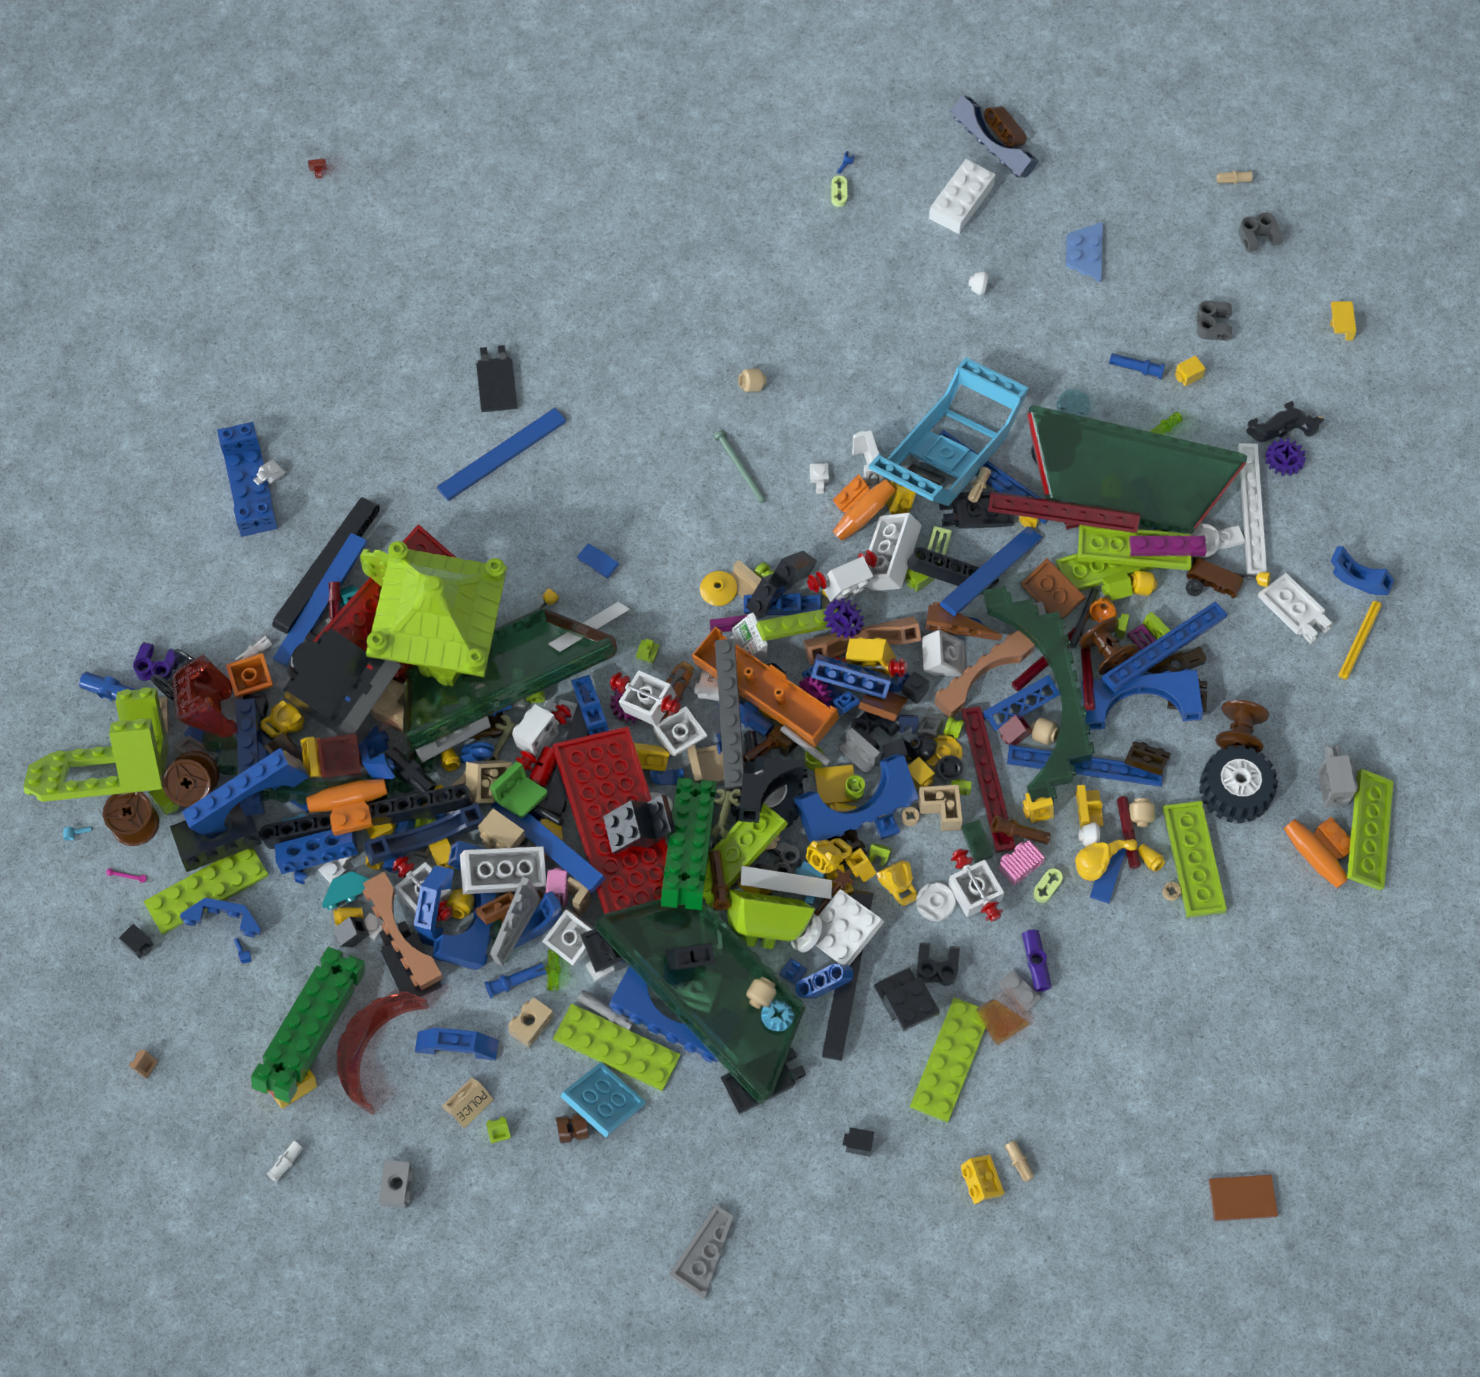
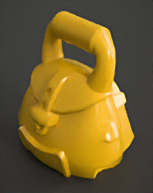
[260,700,305,738]
[805,838,852,873]
[877,860,917,906]

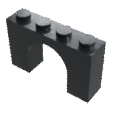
[170,802,262,872]

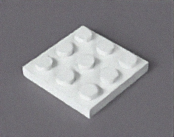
[815,889,884,966]

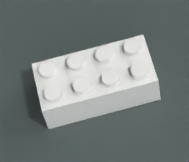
[929,159,996,234]
[866,513,922,591]
[460,847,546,894]

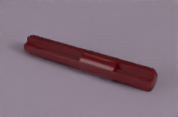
[1116,796,1141,869]

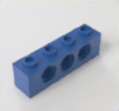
[811,654,891,699]
[275,829,358,874]

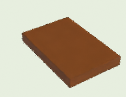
[1020,558,1086,624]
[859,691,908,721]
[1209,1175,1278,1221]

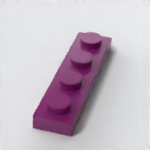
[1129,536,1207,556]

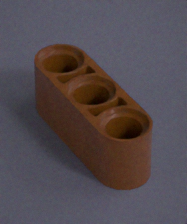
[984,106,1026,147]
[1186,558,1244,598]

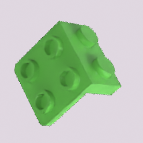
[489,761,548,818]

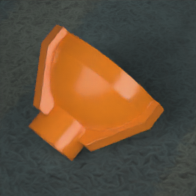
[1089,597,1117,623]

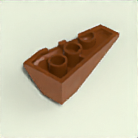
[925,602,1002,641]

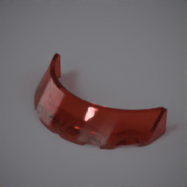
[337,992,429,1115]

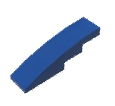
[744,593,822,615]
[571,675,609,735]

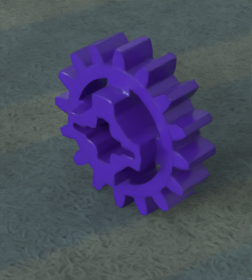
[1265,438,1306,476]
[823,598,865,639]

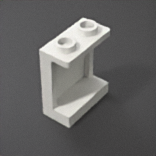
[852,430,883,488]

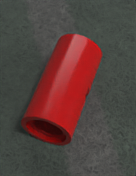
[528,746,557,788]

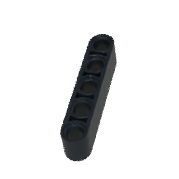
[907,547,999,595]

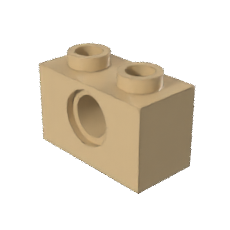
[508,997,554,1048]

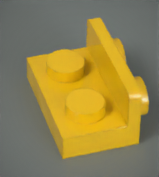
[300,736,325,778]
[1022,793,1054,824]
[960,1155,1005,1204]

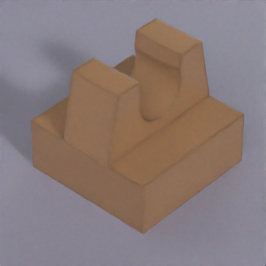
[128,1049,158,1078]

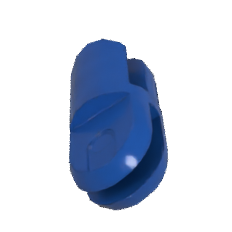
[459,742,495,764]

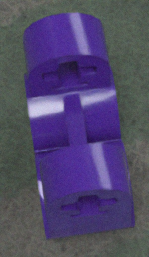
[133,642,179,681]

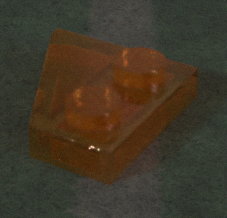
[976,999,1030,1045]

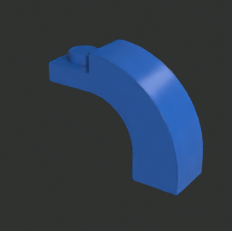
[1331,546,1395,595]
[514,891,562,948]

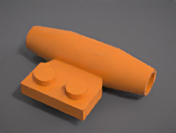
[833,474,896,541]
[306,779,388,836]
[1284,817,1351,889]

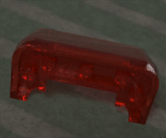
[172,654,237,738]

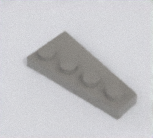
[490,877,541,966]
[668,1204,733,1300]

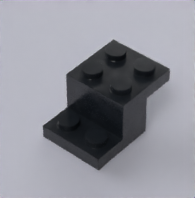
[603,795,676,854]
[580,920,652,973]
[874,968,940,1032]

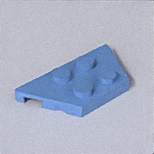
[1066,223,1103,282]

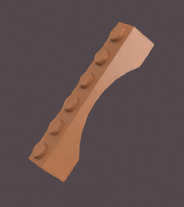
[803,616,921,665]
[934,629,1035,718]
[362,872,443,990]

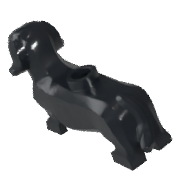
[1246,400,1324,443]

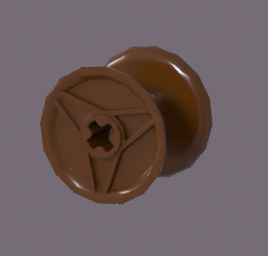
[1079,617,1139,675]
[1215,700,1270,753]
[162,751,219,807]
[102,792,160,846]

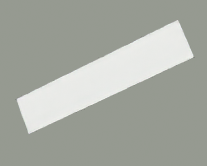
[548,602,630,652]
[741,866,832,899]

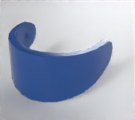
[650,768,684,785]

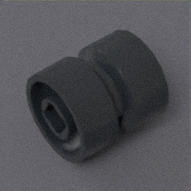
[934,755,963,781]

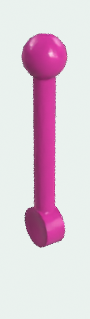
[106,868,147,883]

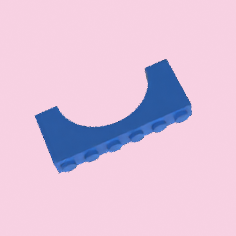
[1081,669,1203,730]
[182,748,309,840]
[794,754,919,843]
[432,841,496,970]
[609,960,741,1063]

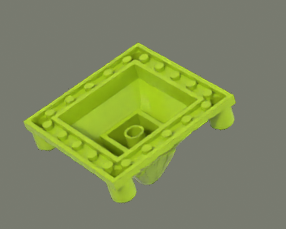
[366,541,507,677]

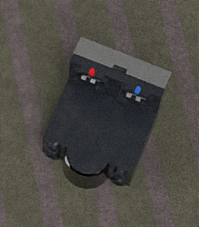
[283,628,401,741]

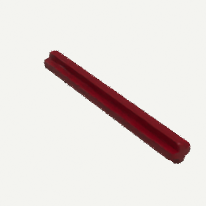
[1011,627,1083,691]
[1081,647,1095,711]

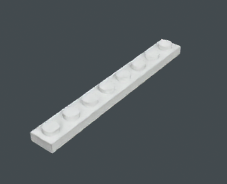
[1238,443,1267,576]

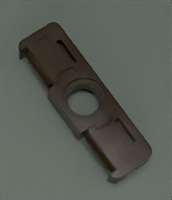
[1147,646,1207,674]

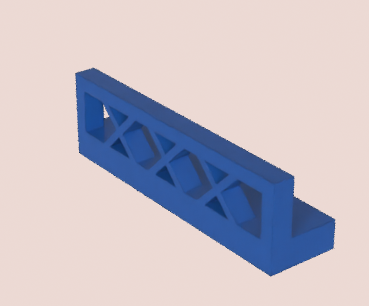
[982,675,1061,731]

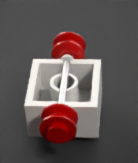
[807,550,877,602]
[610,670,681,727]
[512,704,572,771]
[948,849,1004,922]
[392,857,453,921]

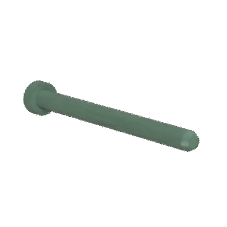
[714,430,765,503]

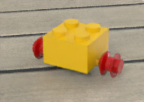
[835,637,908,678]

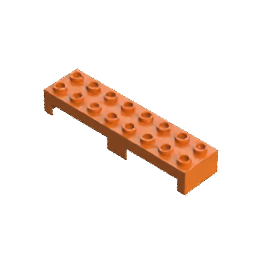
[692,626,839,747]

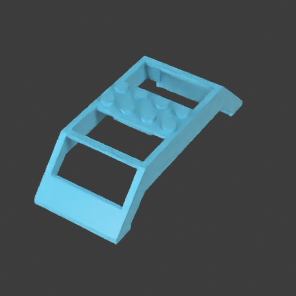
[868,358,1029,506]

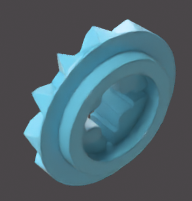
[761,999,794,1031]

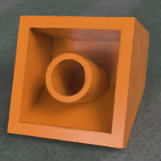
[226,653,273,698]

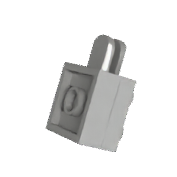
[1318,745,1358,807]

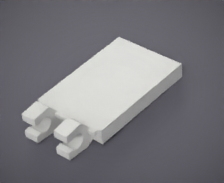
[1258,573,1332,644]

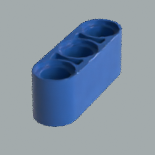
[795,964,854,999]

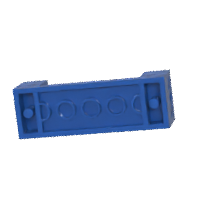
[217,422,278,537]

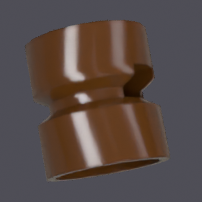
[556,1113,589,1144]

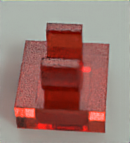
[308,159,328,178]

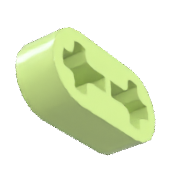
[831,176,848,207]
[1033,868,1063,903]

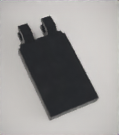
[476,345,518,413]
[939,491,1014,529]
[379,921,442,1004]
[720,1047,806,1114]

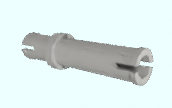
[577,989,634,1031]

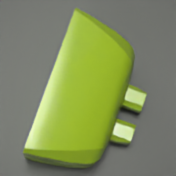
[727,889,815,949]

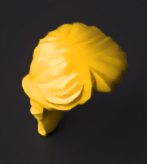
[1075,839,1138,881]

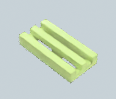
[928,526,952,555]

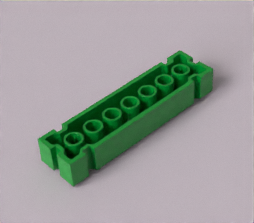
[661,778,717,910]
[251,946,365,1104]

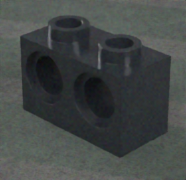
[666,943,715,970]

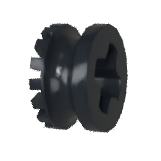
[1186,579,1203,596]

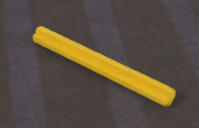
[1338,600,1382,680]

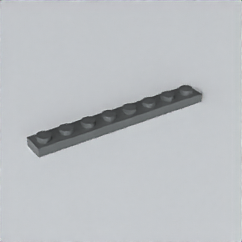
[715,638,745,790]

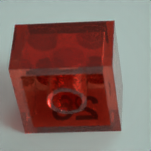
[317,734,363,779]

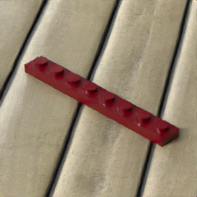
[988,491,1140,533]
[961,706,1016,853]

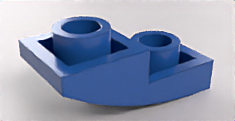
[577,543,619,579]

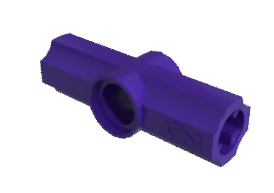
[1021,929,1052,992]

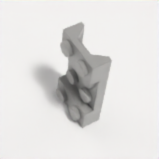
[402,695,490,762]

